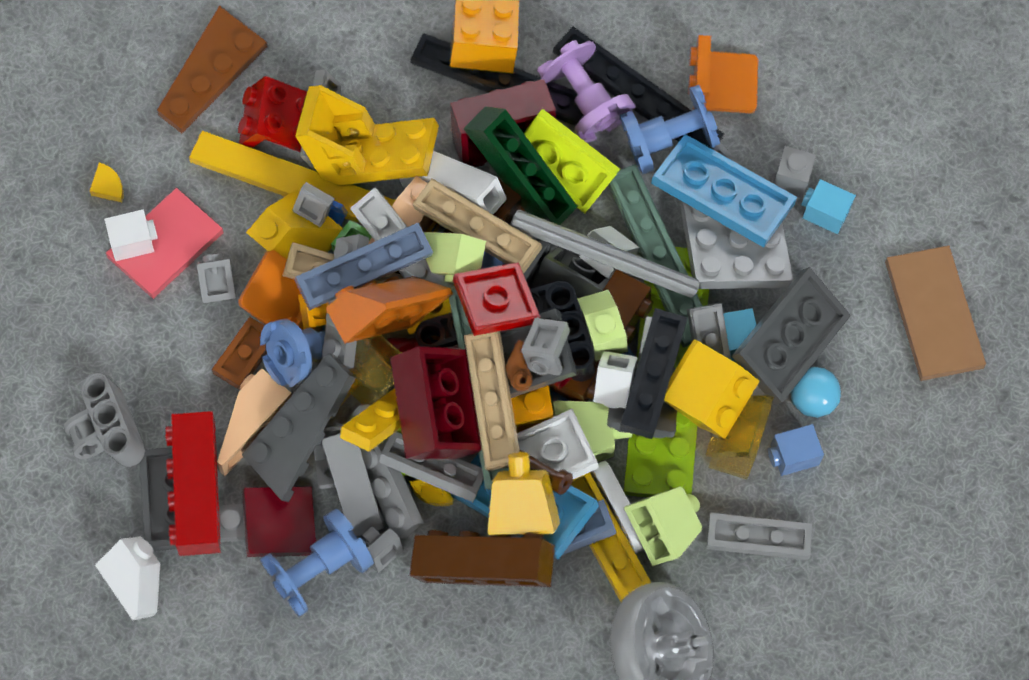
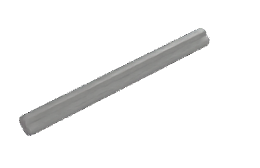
[511,210,700,298]

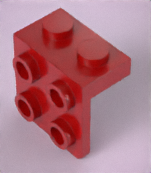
[238,76,307,152]

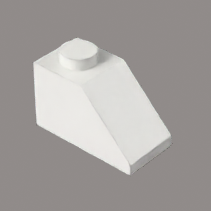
[95,536,160,620]

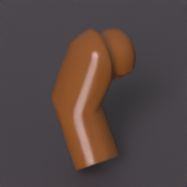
[505,340,533,391]

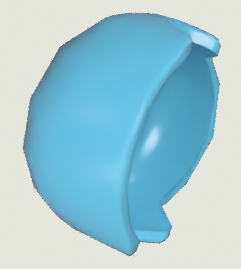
[790,367,841,418]

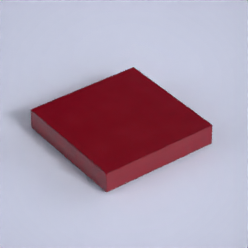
[242,487,316,557]

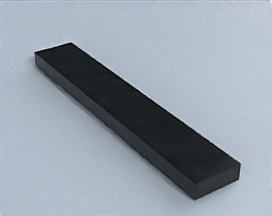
[553,26,724,148]
[411,33,584,126]

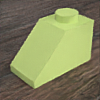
[424,232,486,284]
[577,290,628,361]

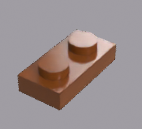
[212,316,267,390]

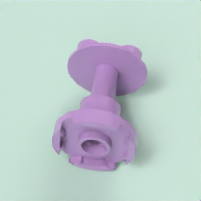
[537,40,636,143]

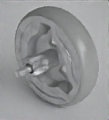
[610,582,714,680]

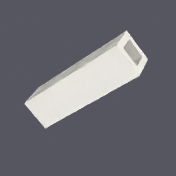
[399,151,507,214]

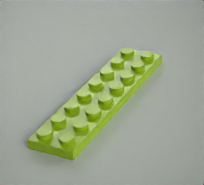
[623,247,709,498]

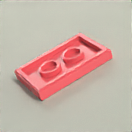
[106,188,224,299]

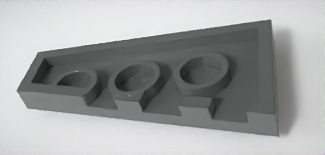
[242,353,356,502]

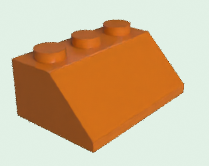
[326,276,453,344]

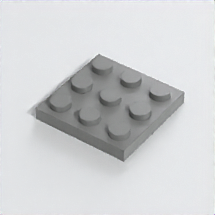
[681,202,793,289]

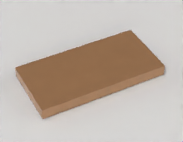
[885,246,986,381]

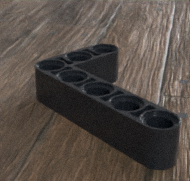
[415,281,597,382]

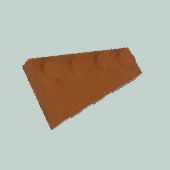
[157,6,267,133]

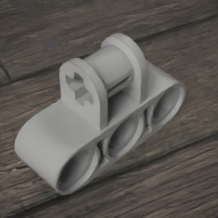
[64,373,145,467]

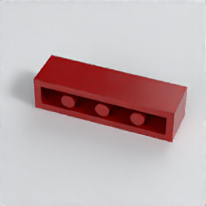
[165,411,221,556]

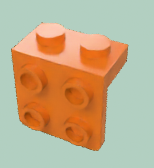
[688,35,758,113]
[238,250,316,330]

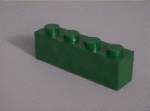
[463,106,578,225]

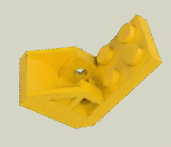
[295,85,439,185]

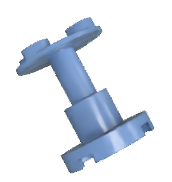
[619,85,720,175]
[260,319,371,387]
[260,509,374,617]

